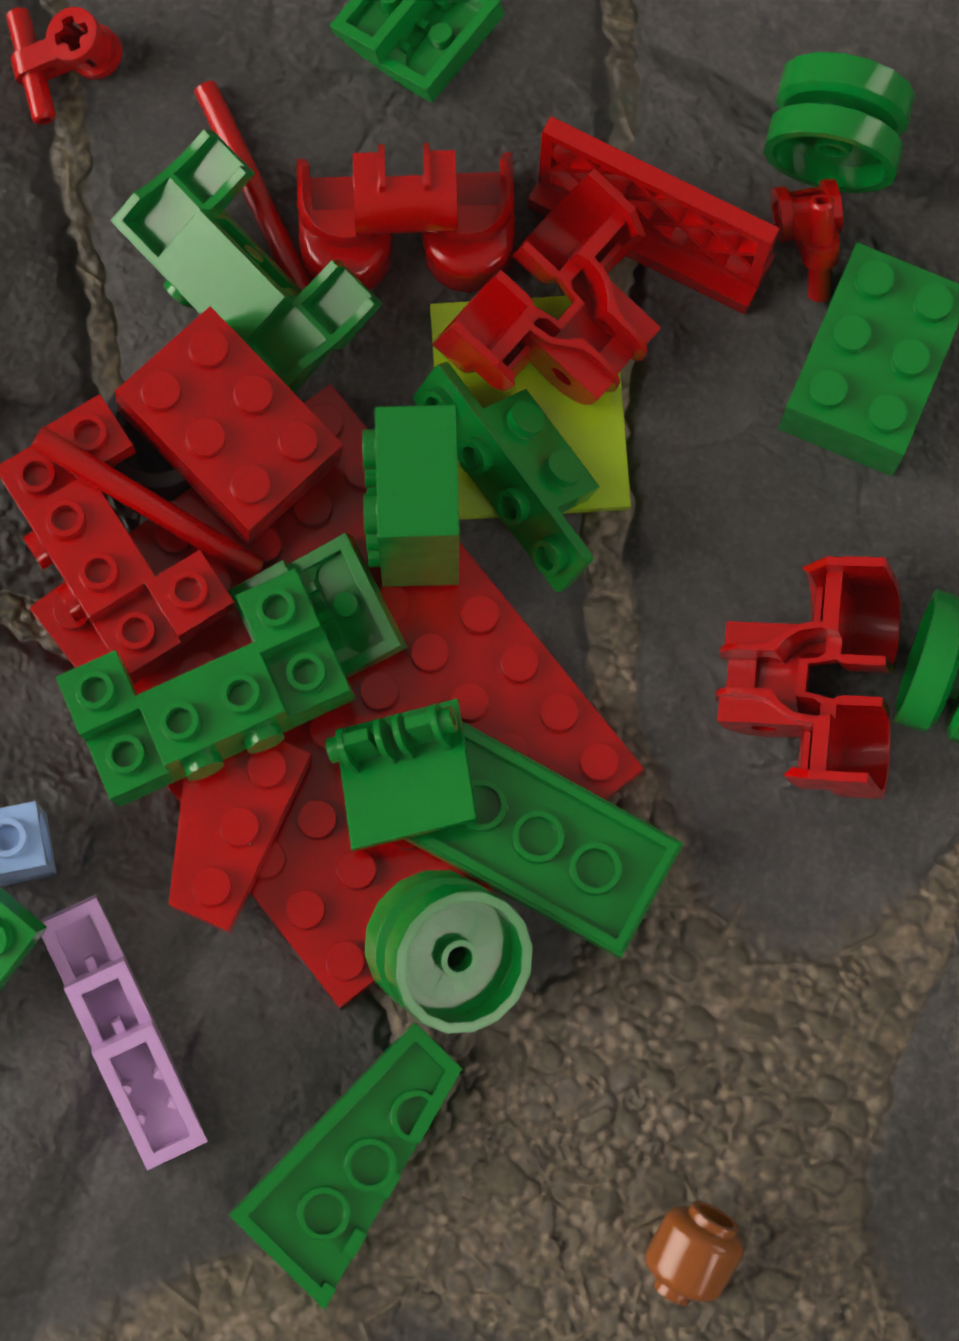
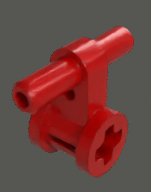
[6,7,122,125]
[770,178,843,303]

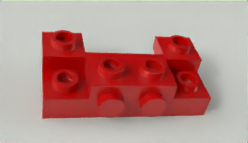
[0,394,236,684]

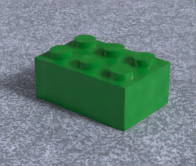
[778,242,959,477]
[362,405,459,587]

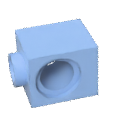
[0,801,57,887]

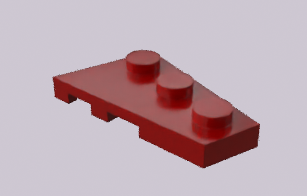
[169,741,312,934]

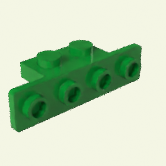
[413,362,600,592]

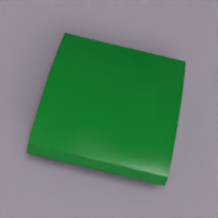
[329,0,505,103]
[228,533,408,678]

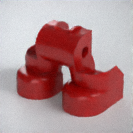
[297,143,515,293]
[432,168,661,405]
[715,556,901,799]

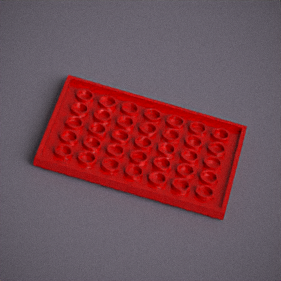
[29,383,644,1010]

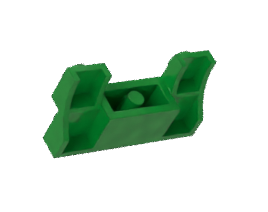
[110,129,382,393]
[56,568,356,807]

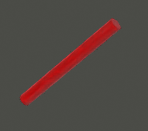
[194,81,312,290]
[30,425,265,579]

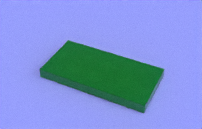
[404,721,684,960]

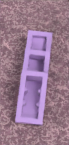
[40,894,208,1171]

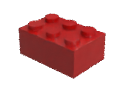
[115,306,344,546]

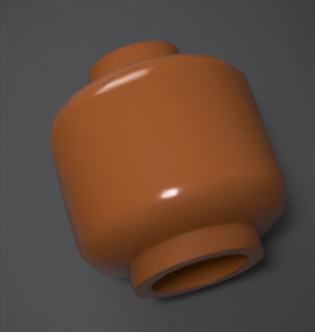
[645,1201,744,1306]

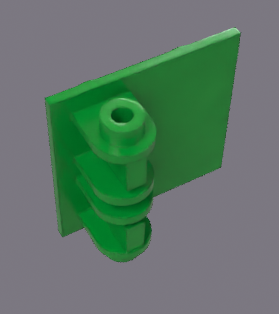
[326,699,478,852]

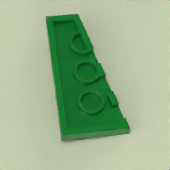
[229,1022,462,1310]

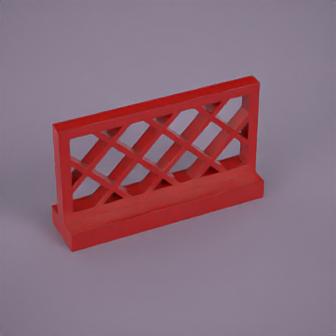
[528,116,780,315]

